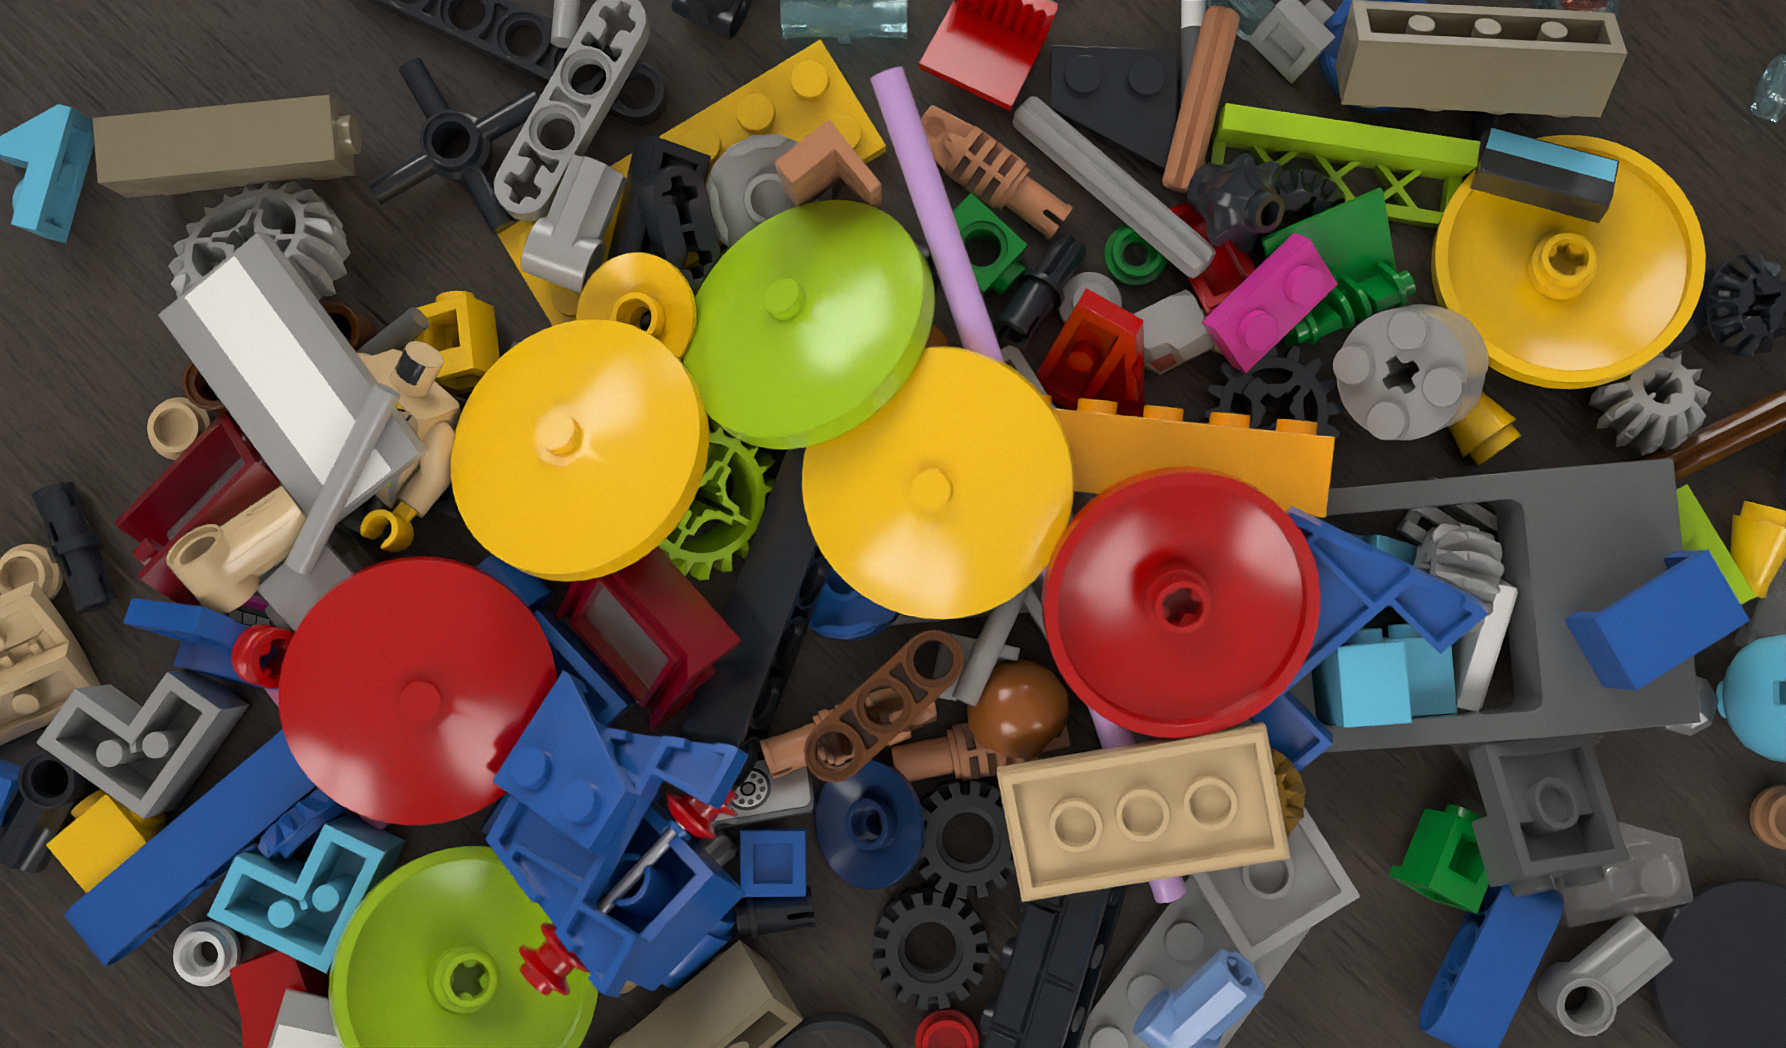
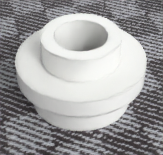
[173,920,241,987]

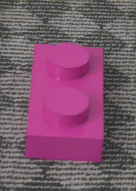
[1201,233,1338,373]

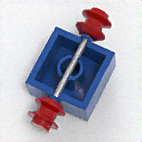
[519,788,745,996]

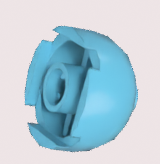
[1716,634,1786,763]

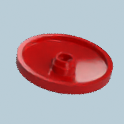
[1042,466,1321,738]
[278,556,557,825]

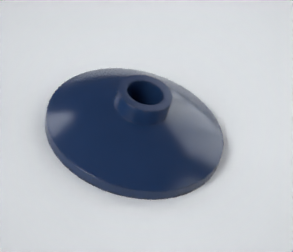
[815,759,924,890]

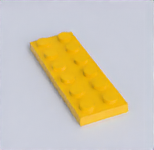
[497,39,886,326]

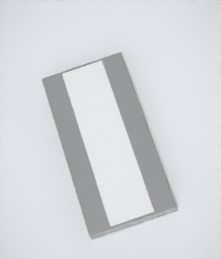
[158,232,429,524]

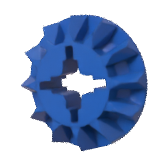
[258,789,350,861]

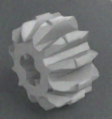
[1588,350,1711,456]
[1412,523,1505,635]

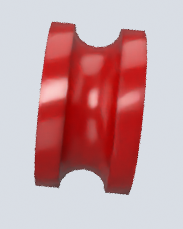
[231,624,294,689]

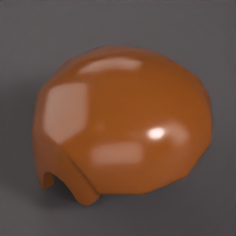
[967,659,1070,759]

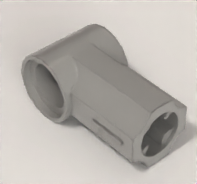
[521,154,627,294]
[1537,913,1673,1037]

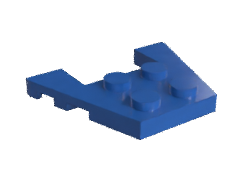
[1252,506,1488,773]
[485,728,749,997]

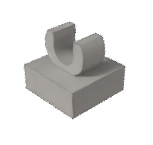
[1248,0,1335,84]

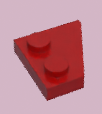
[1035,288,1145,417]

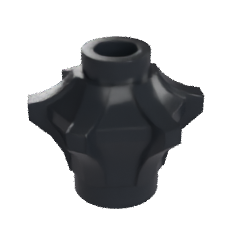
[1187,153,1285,253]

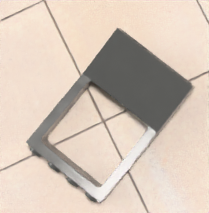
[1288,458,1701,752]

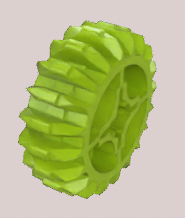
[658,414,776,580]

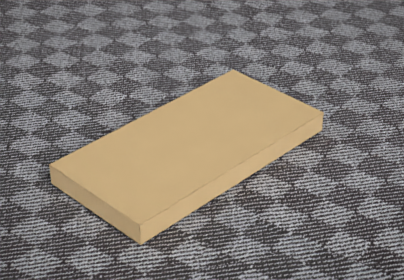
[997,722,1290,902]

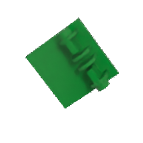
[1262,187,1416,347]

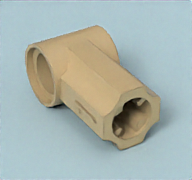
[166,485,307,614]

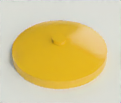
[1431,135,1706,389]
[450,319,709,581]
[802,346,1075,619]

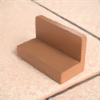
[775,119,883,211]

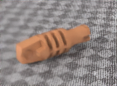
[921,105,1073,241]
[759,687,937,779]
[890,722,1070,782]

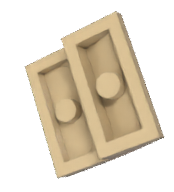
[0,580,101,745]

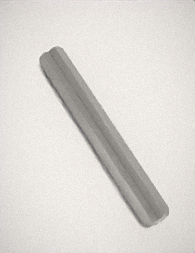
[1012,96,1216,278]

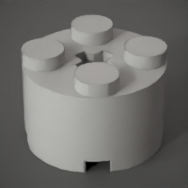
[1333,304,1489,441]

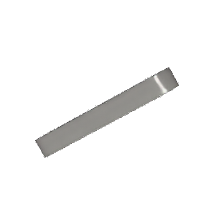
[494,0,650,222]

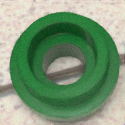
[1104,224,1167,287]

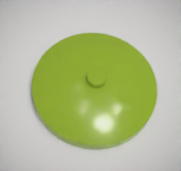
[683,200,935,449]
[329,846,598,1048]

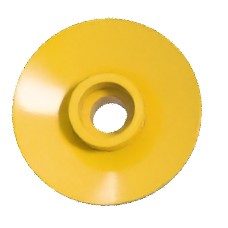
[576,252,697,361]

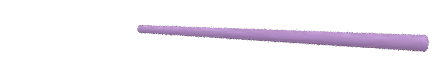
[870,67,1187,903]

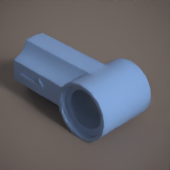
[1133,948,1265,1048]

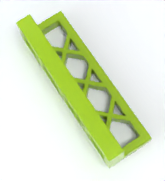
[1208,103,1481,229]

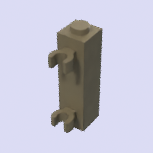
[92,95,362,198]

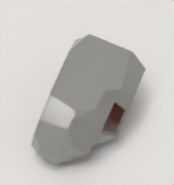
[1133,290,1215,375]

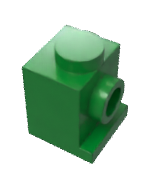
[1388,804,1489,914]

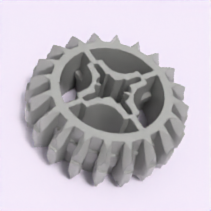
[168,181,351,301]

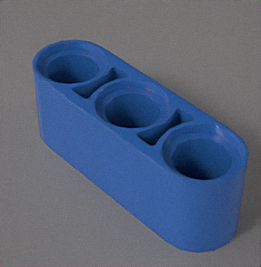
[1419,884,1564,1048]

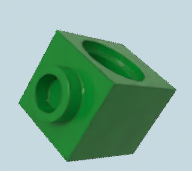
[953,193,1028,299]

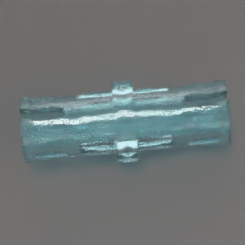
[780,0,907,44]

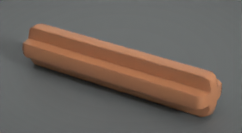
[1162,5,1240,193]

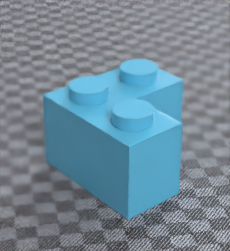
[1312,623,1457,728]
[207,814,406,973]

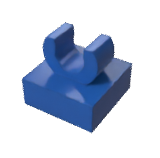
[740,828,807,897]

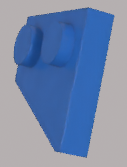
[492,671,638,855]

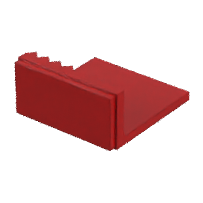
[918,0,1059,111]

